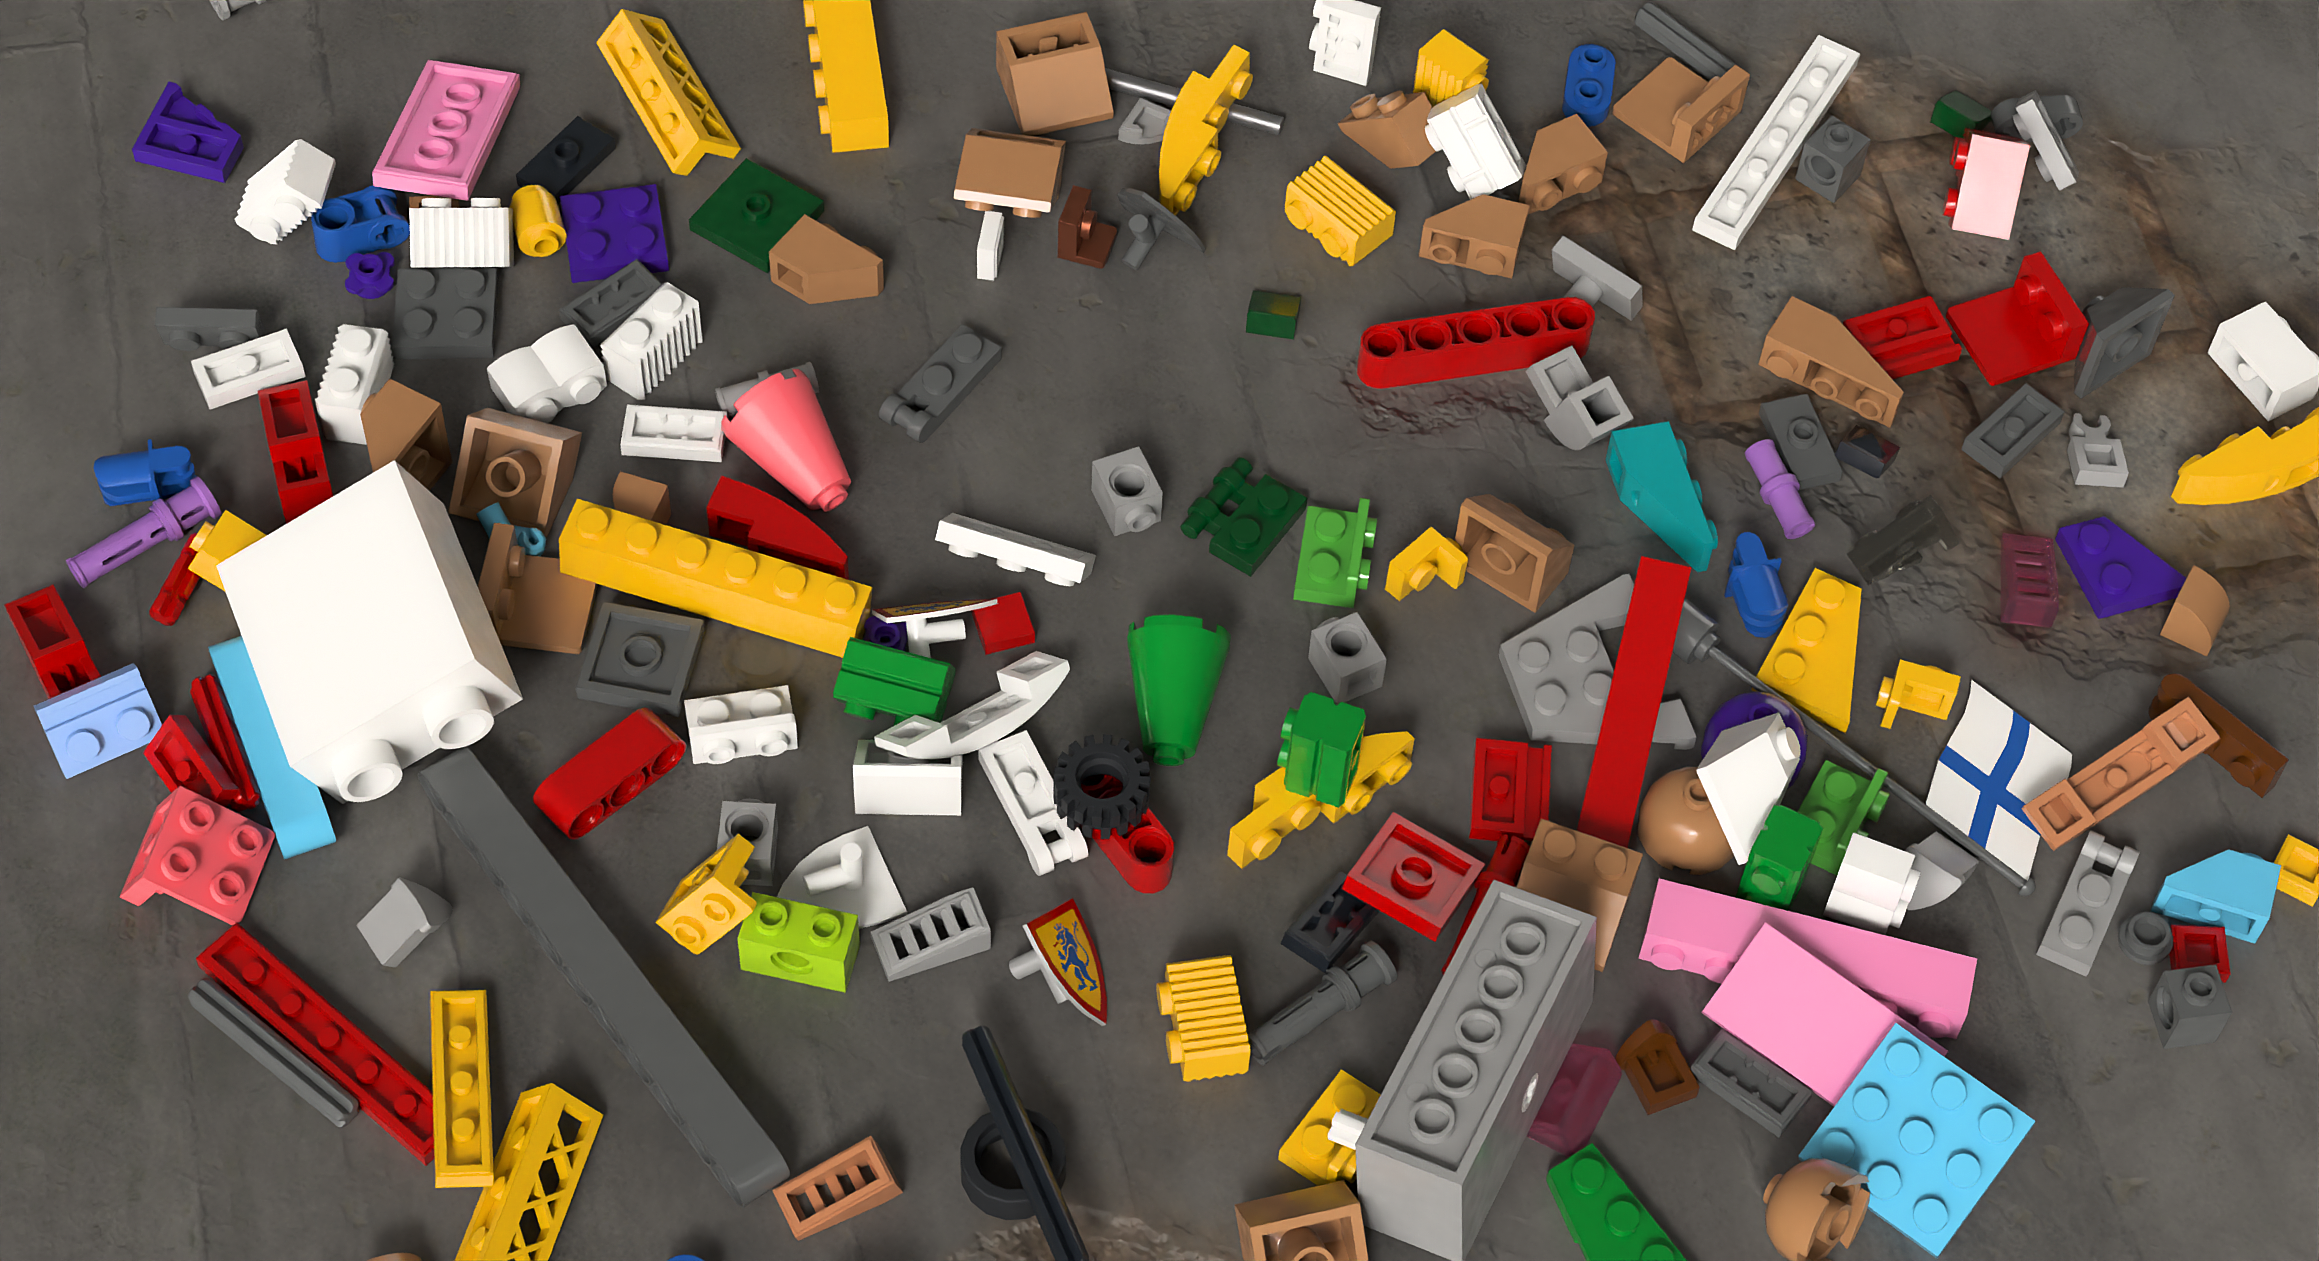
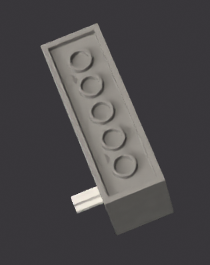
[1328,880,1597,1261]

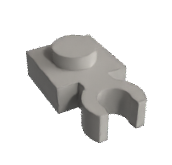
[2067,413,2129,488]

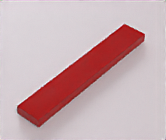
[1577,556,1692,848]
[196,922,434,1166]

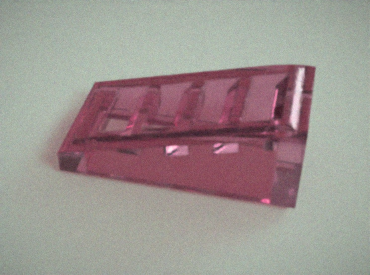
[2001,533,2059,628]

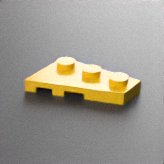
[1751,568,1862,734]

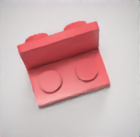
[120,786,275,925]

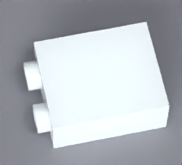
[216,460,523,804]

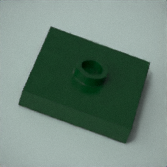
[689,158,824,273]

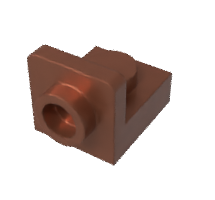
[1058,185,1117,269]

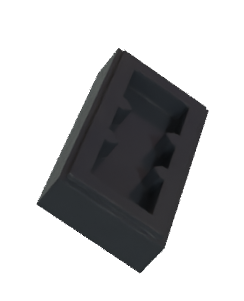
[516,116,616,205]
[1281,871,1380,973]

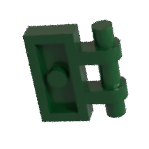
[1180,457,1307,577]

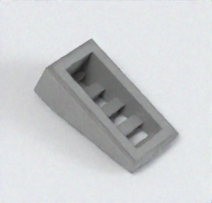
[871,887,991,982]

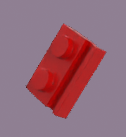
[1843,296,1962,379]
[1469,738,1552,843]

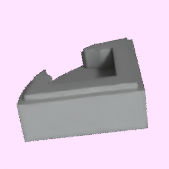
[1118,98,1171,144]

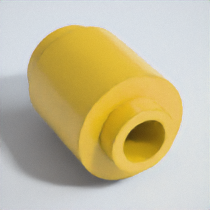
[509,185,566,257]

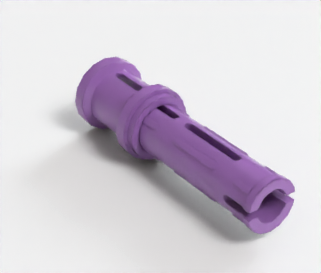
[66,476,222,588]

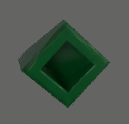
[1930,90,1992,138]
[1246,290,1301,340]

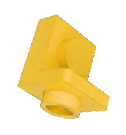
[1385,527,1468,602]

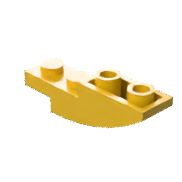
[1159,45,1253,216]
[2171,407,2319,505]
[1227,731,1415,869]

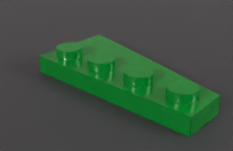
[1546,1143,1687,1261]

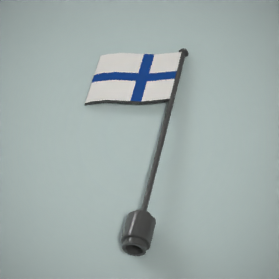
[1672,598,2072,896]

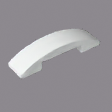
[874,651,1070,759]

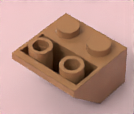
[996,12,1114,136]
[954,128,1066,218]

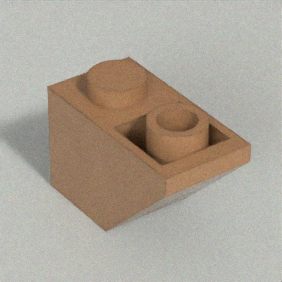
[1337,90,1436,169]
[1519,114,1608,215]
[1419,194,1530,279]
[769,214,884,304]

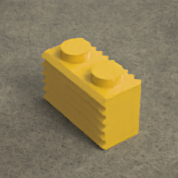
[1413,29,1489,108]
[1285,156,1396,266]
[1156,955,1251,1082]

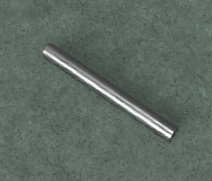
[1105,68,1284,135]

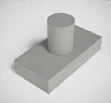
[1552,236,1643,321]

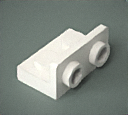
[1309,0,1381,86]
[684,685,798,764]

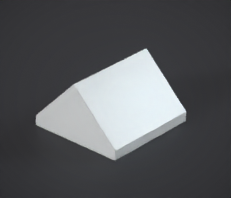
[853,740,963,816]

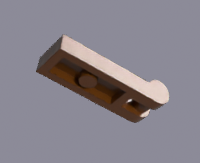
[2148,673,2289,798]

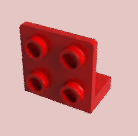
[1946,251,2089,386]

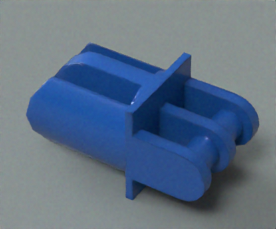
[93,439,196,506]
[1724,532,1788,638]

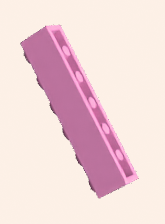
[1639,878,1977,1039]

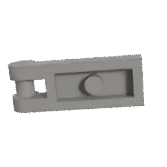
[2036,830,2140,977]

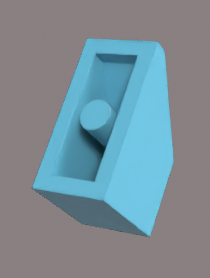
[2151,849,2281,944]

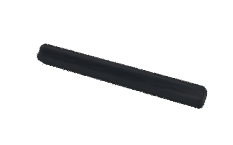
[962,1026,1089,1261]

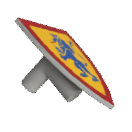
[1009,898,1107,1026]

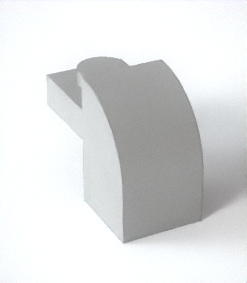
[1526,346,1634,450]

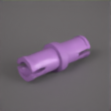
[1745,439,1815,539]

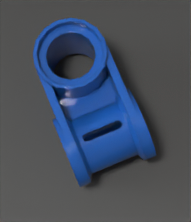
[311,185,410,263]

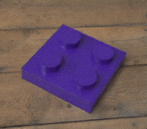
[560,184,669,283]

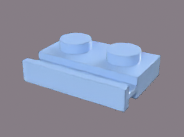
[33,663,162,779]

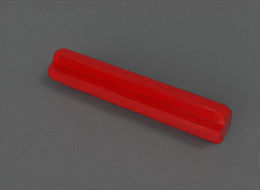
[190,674,261,812]

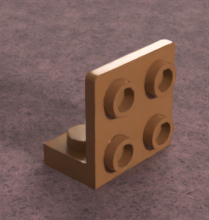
[1612,57,1750,163]
[478,523,598,654]

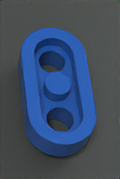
[1562,44,1616,127]

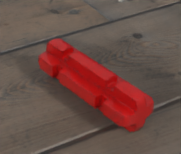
[149,533,200,626]

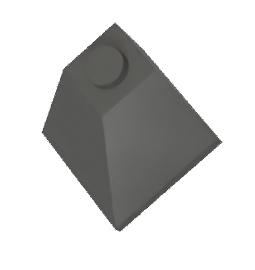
[2074,287,2175,399]

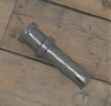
[1247,940,1397,1065]

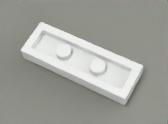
[935,513,1096,586]

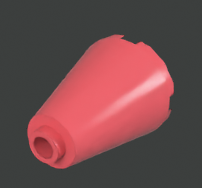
[721,369,851,512]

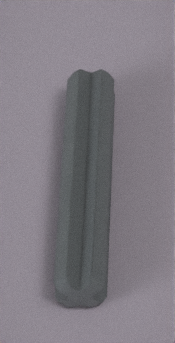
[1634,2,1751,87]

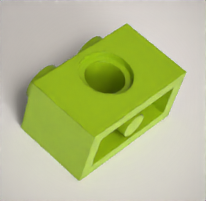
[737,892,860,993]

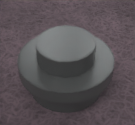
[2118,912,2173,965]

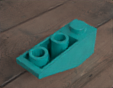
[1605,421,1718,572]

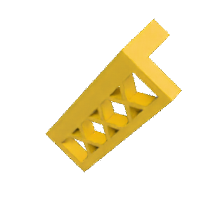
[596,9,741,176]
[455,1083,603,1261]

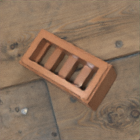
[772,1136,903,1241]

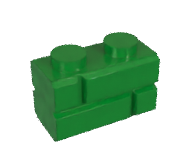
[833,637,956,726]
[1277,692,1366,808]
[1735,804,1823,911]

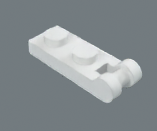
[978,730,1088,876]

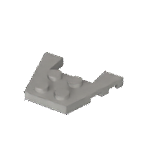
[1498,573,1697,750]

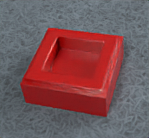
[971,592,1035,655]
[2169,924,2231,983]

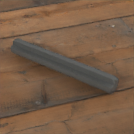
[188,978,360,1127]

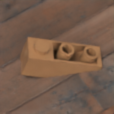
[1758,296,1904,428]

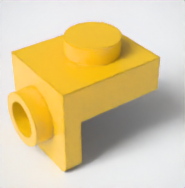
[1875,659,1961,729]

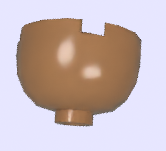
[1638,767,1734,875]
[1763,1158,1870,1261]

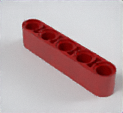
[1357,297,1595,389]

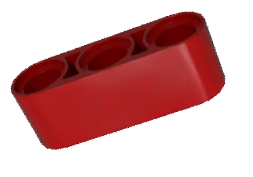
[533,707,686,840]
[1081,774,1174,893]

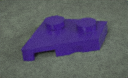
[132,81,244,183]
[2055,516,2187,619]

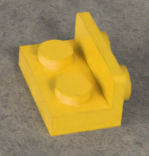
[655,833,757,955]
[1278,1069,1381,1186]

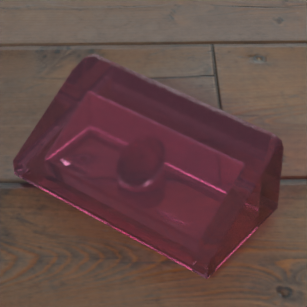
[1526,1043,1622,1157]

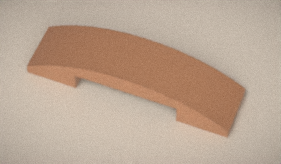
[2021,696,2221,851]

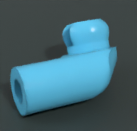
[476,502,546,556]

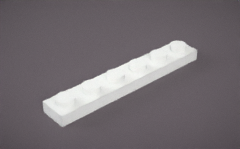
[1692,35,1860,250]

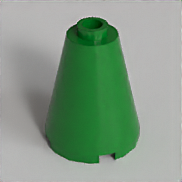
[1127,615,1231,766]

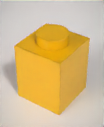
[188,510,267,592]

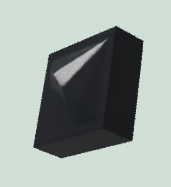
[1835,425,1901,478]

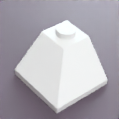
[1696,712,1800,865]

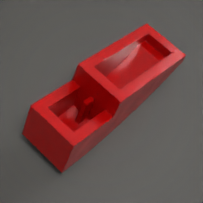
[258,380,333,524]
[707,475,849,580]
[4,584,101,699]

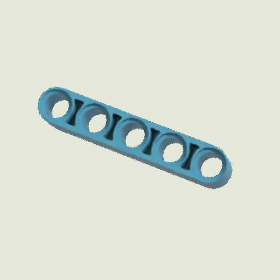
[208,636,336,860]

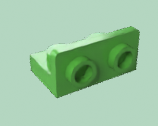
[1293,498,1377,608]
[1798,760,1890,876]

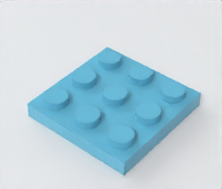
[1798,1023,2036,1259]

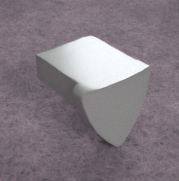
[1905,831,1980,910]
[356,877,452,968]

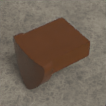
[1614,1019,1700,1115]

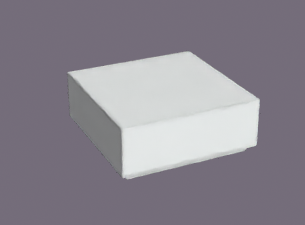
[977,211,1004,281]

